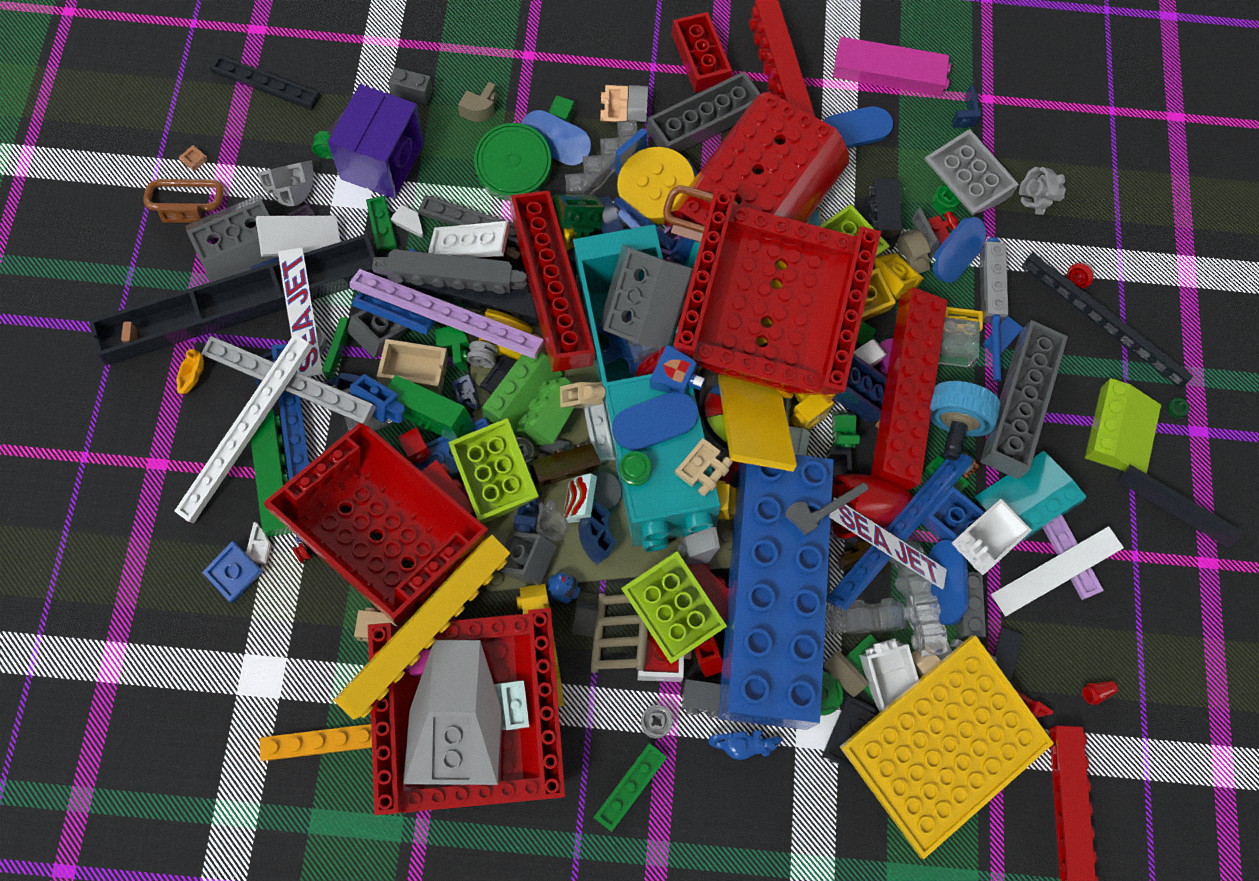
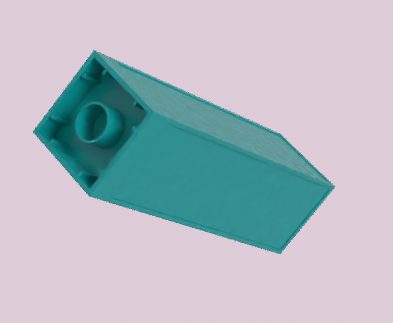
[573,224,720,552]

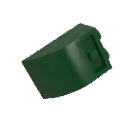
[551,194,604,239]

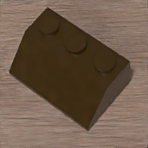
[531,442,601,488]

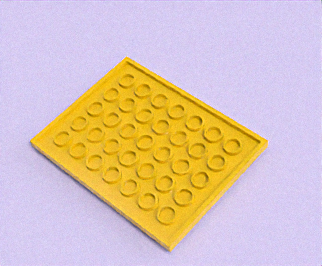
[840,635,1054,859]

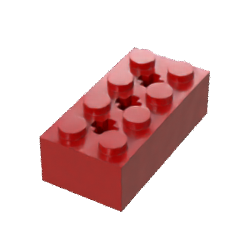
[672,12,732,93]

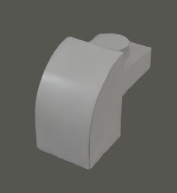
[627,85,648,122]

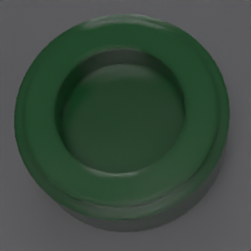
[1167,397,1190,418]

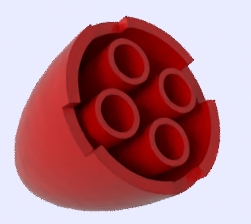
[830,474,913,539]

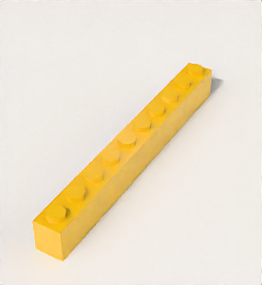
[333,535,510,720]

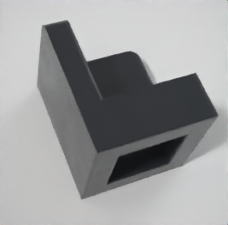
[826,446,852,477]

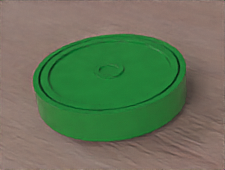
[474,123,552,201]

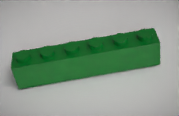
[251,409,293,538]

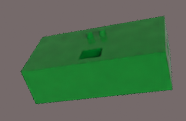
[387,375,475,441]

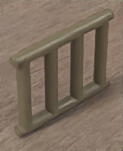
[591,593,648,673]

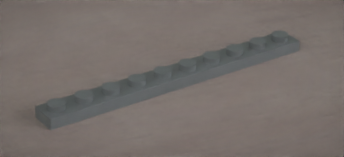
[418,195,576,265]

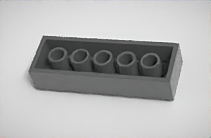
[647,72,760,153]

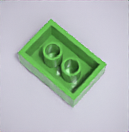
[516,377,574,446]

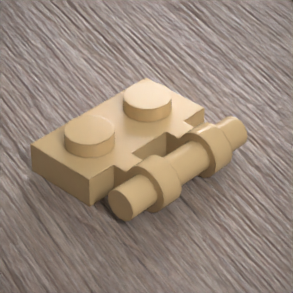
[675,438,733,496]

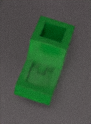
[435,327,472,371]
[832,412,860,448]

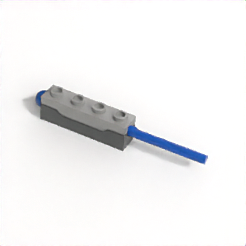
[980,237,1008,382]

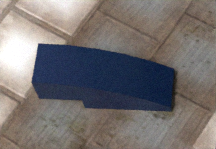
[599,195,623,234]

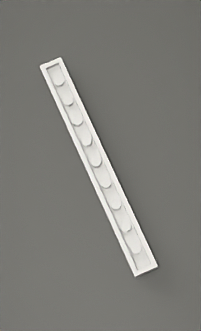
[175,334,313,524]

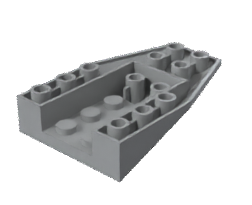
[404,640,502,785]

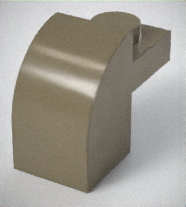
[458,82,498,122]
[897,229,930,273]

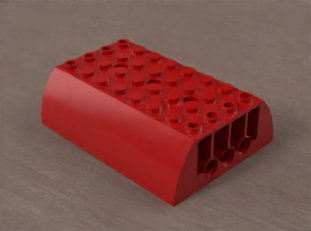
[664,92,849,263]
[264,423,488,626]

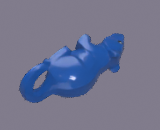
[708,730,782,760]

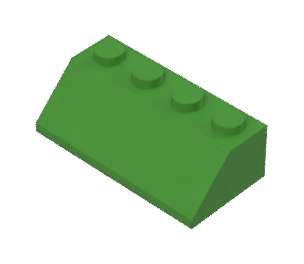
[482,351,563,437]

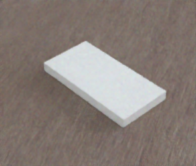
[256,216,340,257]
[428,221,510,258]

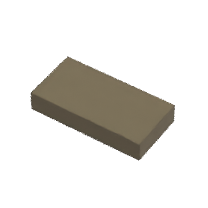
[823,650,869,698]

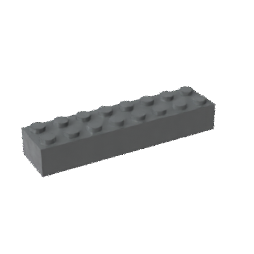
[980,320,1068,479]

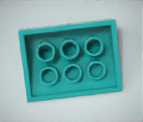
[974,451,1086,548]

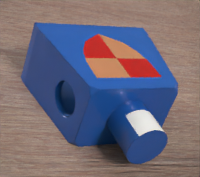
[650,345,705,394]

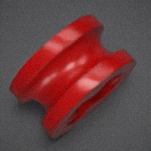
[292,543,311,564]

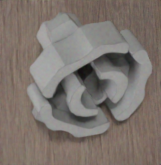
[1019,167,1066,215]

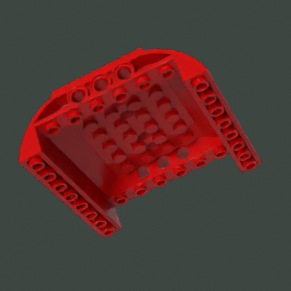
[673,188,881,395]
[367,608,565,815]

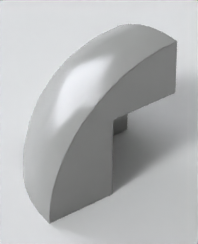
[257,160,314,206]

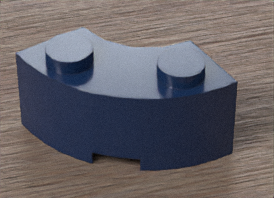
[578,500,617,565]

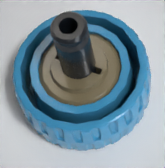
[930,381,1000,461]

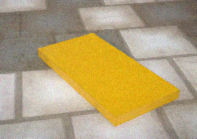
[717,374,797,472]

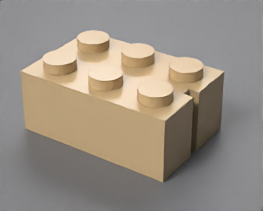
[377,339,449,395]

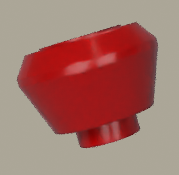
[1067,263,1094,289]

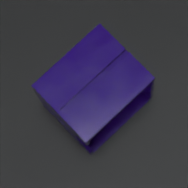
[328,84,425,199]

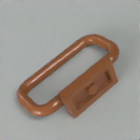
[143,179,224,223]
[663,185,738,243]

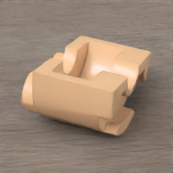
[600,85,628,123]

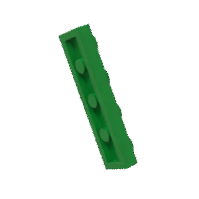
[593,743,667,832]

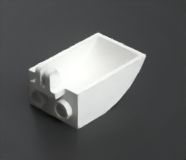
[952,499,1032,575]
[859,638,919,712]

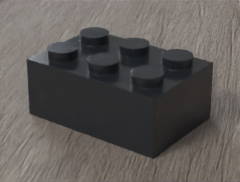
[864,178,902,250]

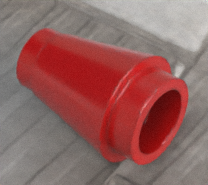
[1082,681,1118,705]

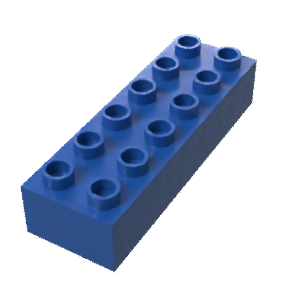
[718,454,833,730]

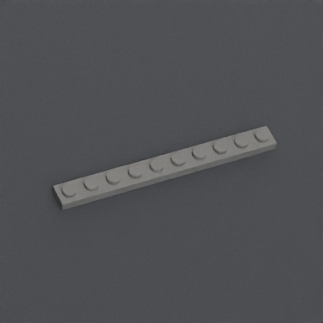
[201,336,376,426]

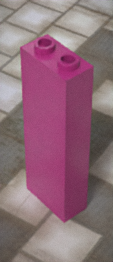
[832,36,951,96]

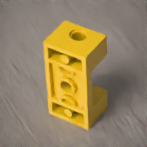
[789,393,834,431]

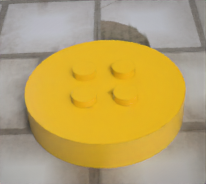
[618,147,694,224]

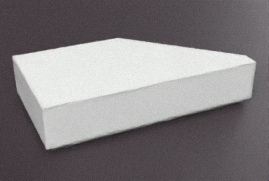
[391,204,424,238]
[246,522,272,565]

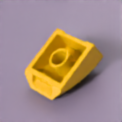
[873,253,924,301]
[479,309,533,360]

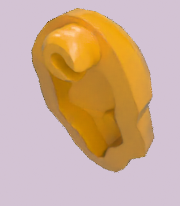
[176,349,204,395]

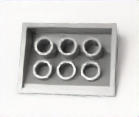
[924,129,1018,215]

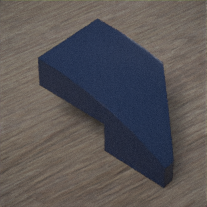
[325,373,361,391]
[451,374,481,410]

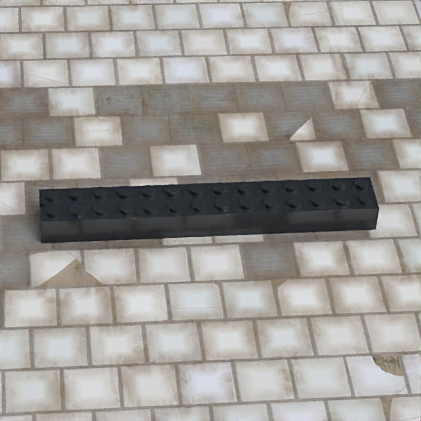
[89,234,380,365]

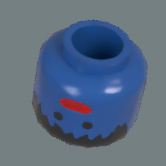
[546,572,580,604]

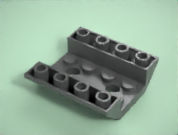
[185,195,278,282]
[599,244,693,350]

